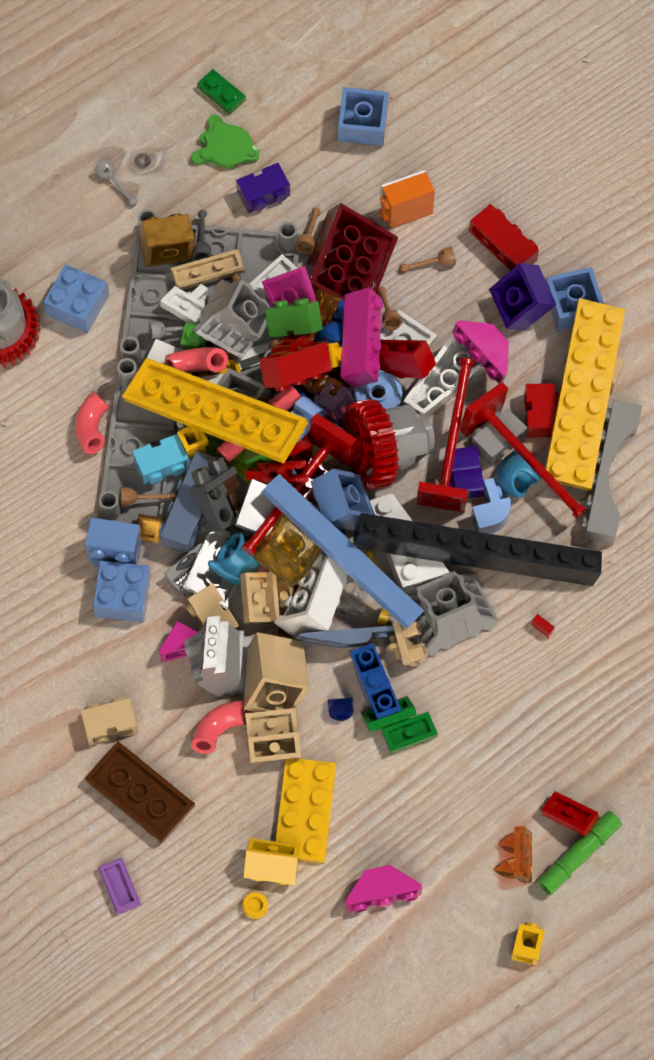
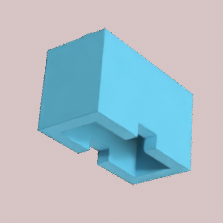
[132,434,189,485]

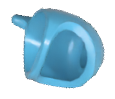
[493,445,542,497]
[208,532,262,585]

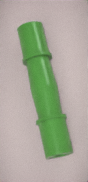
[536,811,622,896]

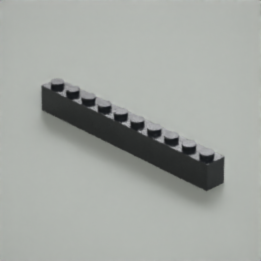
[353,513,602,586]

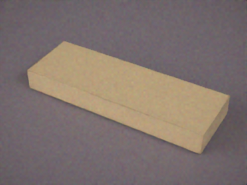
[170,249,245,290]

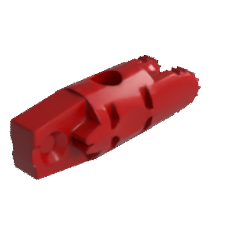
[245,460,309,484]

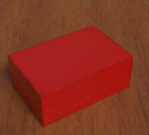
[531,614,555,638]

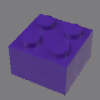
[489,263,556,331]

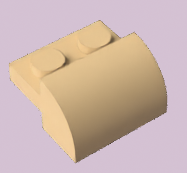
[240,571,294,624]
[245,708,301,763]

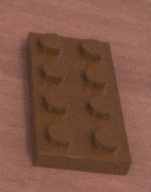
[84,741,195,844]

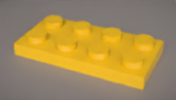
[275,758,336,864]

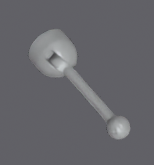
[94,158,137,206]
[148,321,184,340]

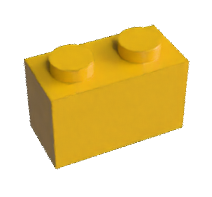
[243,838,300,885]

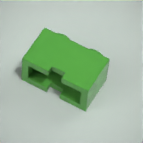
[265,298,323,337]

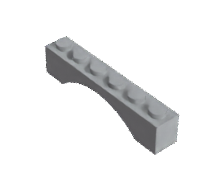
[581,400,642,546]

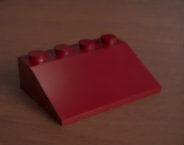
[306,203,398,307]

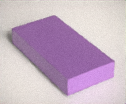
[98,857,141,916]

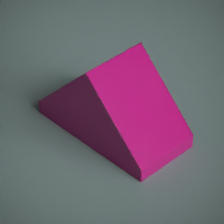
[159,621,198,663]

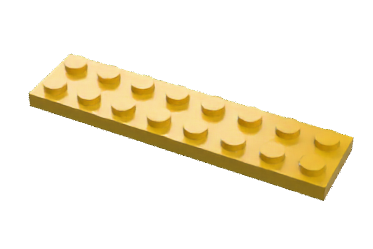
[545,298,625,491]
[122,358,308,464]

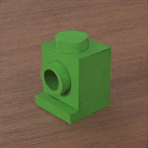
[180,322,213,350]

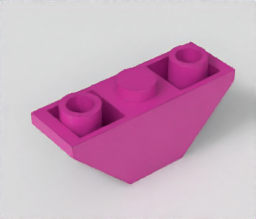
[452,320,509,384]
[345,865,422,913]

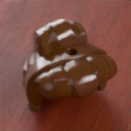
[301,368,345,408]

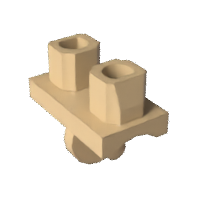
[385,621,428,668]

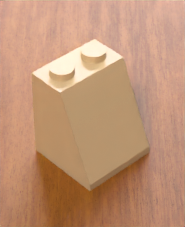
[243,632,309,712]

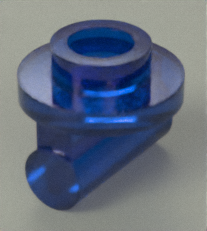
[328,698,354,721]

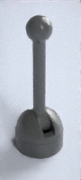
[192,210,211,260]

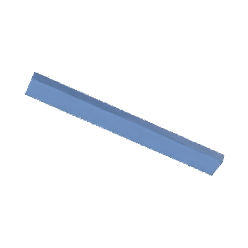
[261,474,424,629]

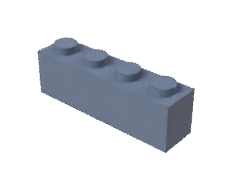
[159,451,215,553]

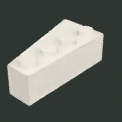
[401,334,485,417]
[369,493,450,596]
[275,545,348,637]

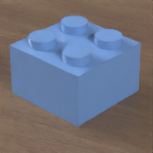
[338,87,389,146]
[43,264,109,333]
[546,267,604,331]
[310,469,374,531]
[85,517,143,567]
[93,561,151,622]

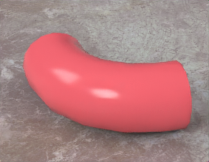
[165,347,228,374]
[75,391,110,454]
[191,700,248,754]

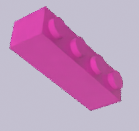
[341,287,383,388]

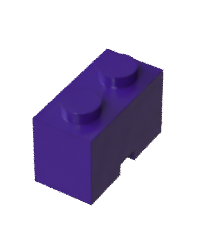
[236,163,290,213]

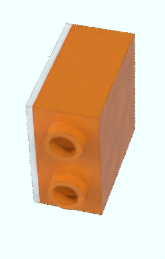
[379,170,435,229]

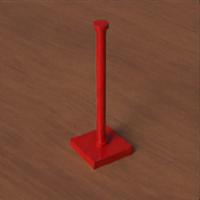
[417,358,474,513]
[459,382,586,519]
[241,413,357,556]

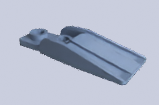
[292,625,394,648]

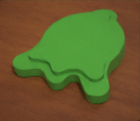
[191,114,259,169]

